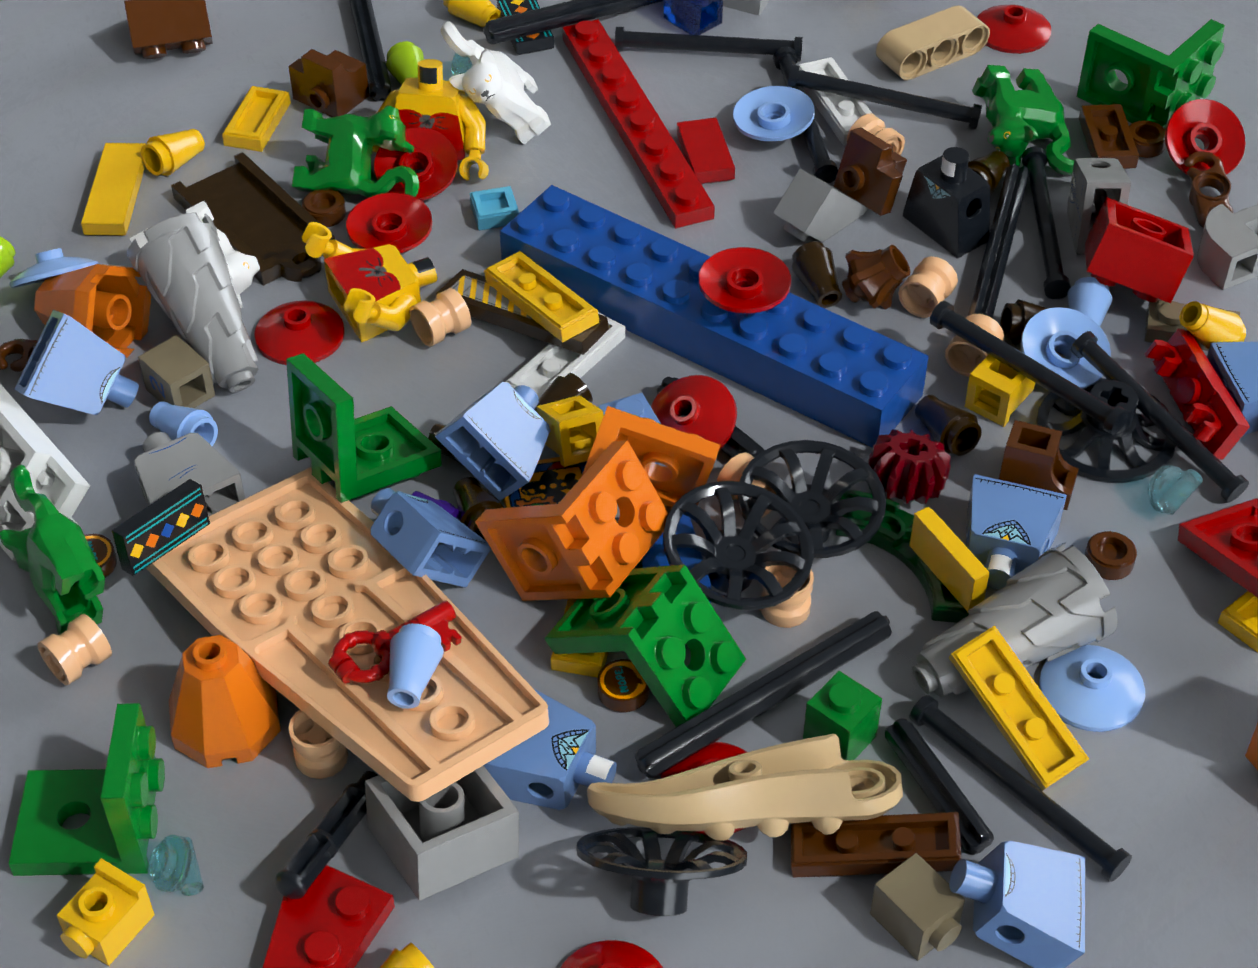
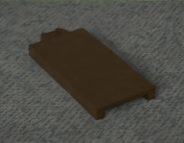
[171,152,335,286]

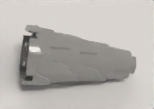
[127,212,259,392]
[912,543,1118,697]

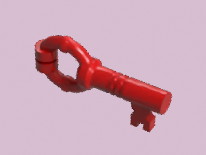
[328,600,462,683]

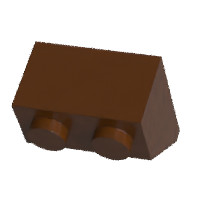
[124,0,213,59]

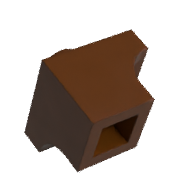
[288,49,369,117]
[833,128,907,216]
[999,420,1079,510]

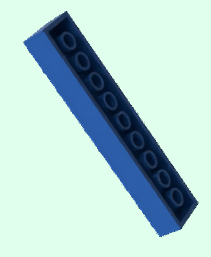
[500,185,929,448]

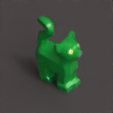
[972,65,1075,175]
[292,106,419,198]
[0,465,105,635]

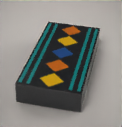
[497,0,554,55]
[112,479,210,576]

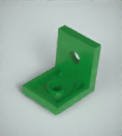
[1076,19,1225,130]
[286,353,442,503]
[544,564,746,727]
[8,703,165,876]

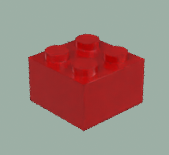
[1085,197,1194,304]

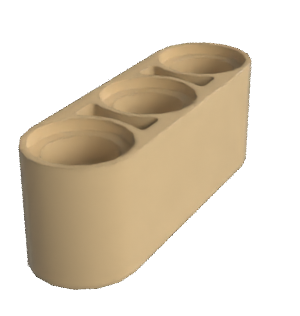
[876,5,990,80]

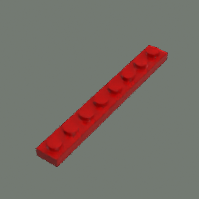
[562,19,715,229]

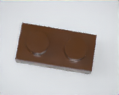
[1079,104,1139,169]

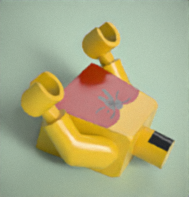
[372,59,489,181]
[302,222,437,343]

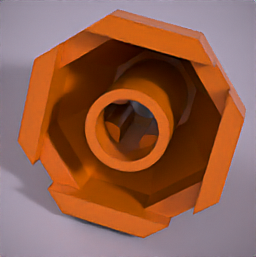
[34,264,151,358]
[169,635,281,768]

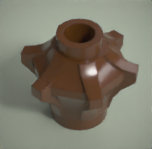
[842,245,911,310]

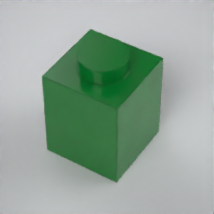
[803,671,882,761]

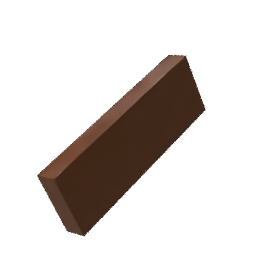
[791,812,962,878]

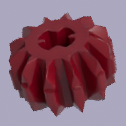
[868,429,951,505]

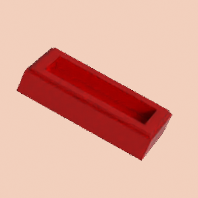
[677,117,735,184]

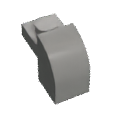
[1197,204,1258,290]

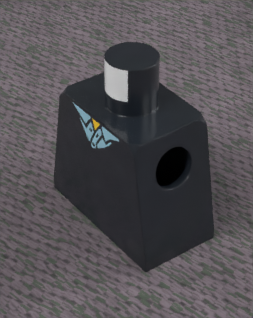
[903,147,990,259]

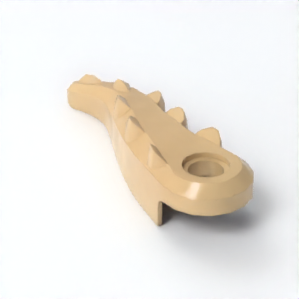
[587,734,903,841]

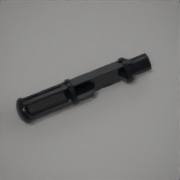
[275,771,378,899]

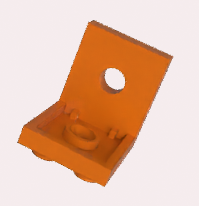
[581,406,720,507]
[475,440,669,601]

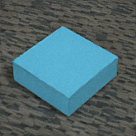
[469,186,519,231]

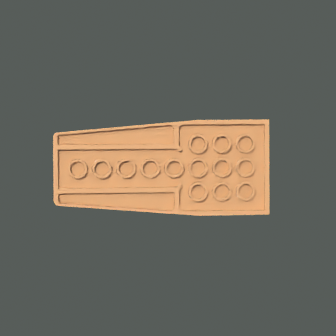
[146,467,549,802]

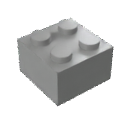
[365,765,519,901]

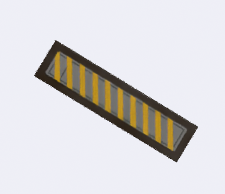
[436,269,609,355]

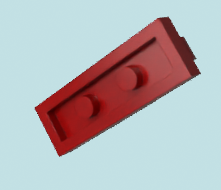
[1144,328,1250,460]

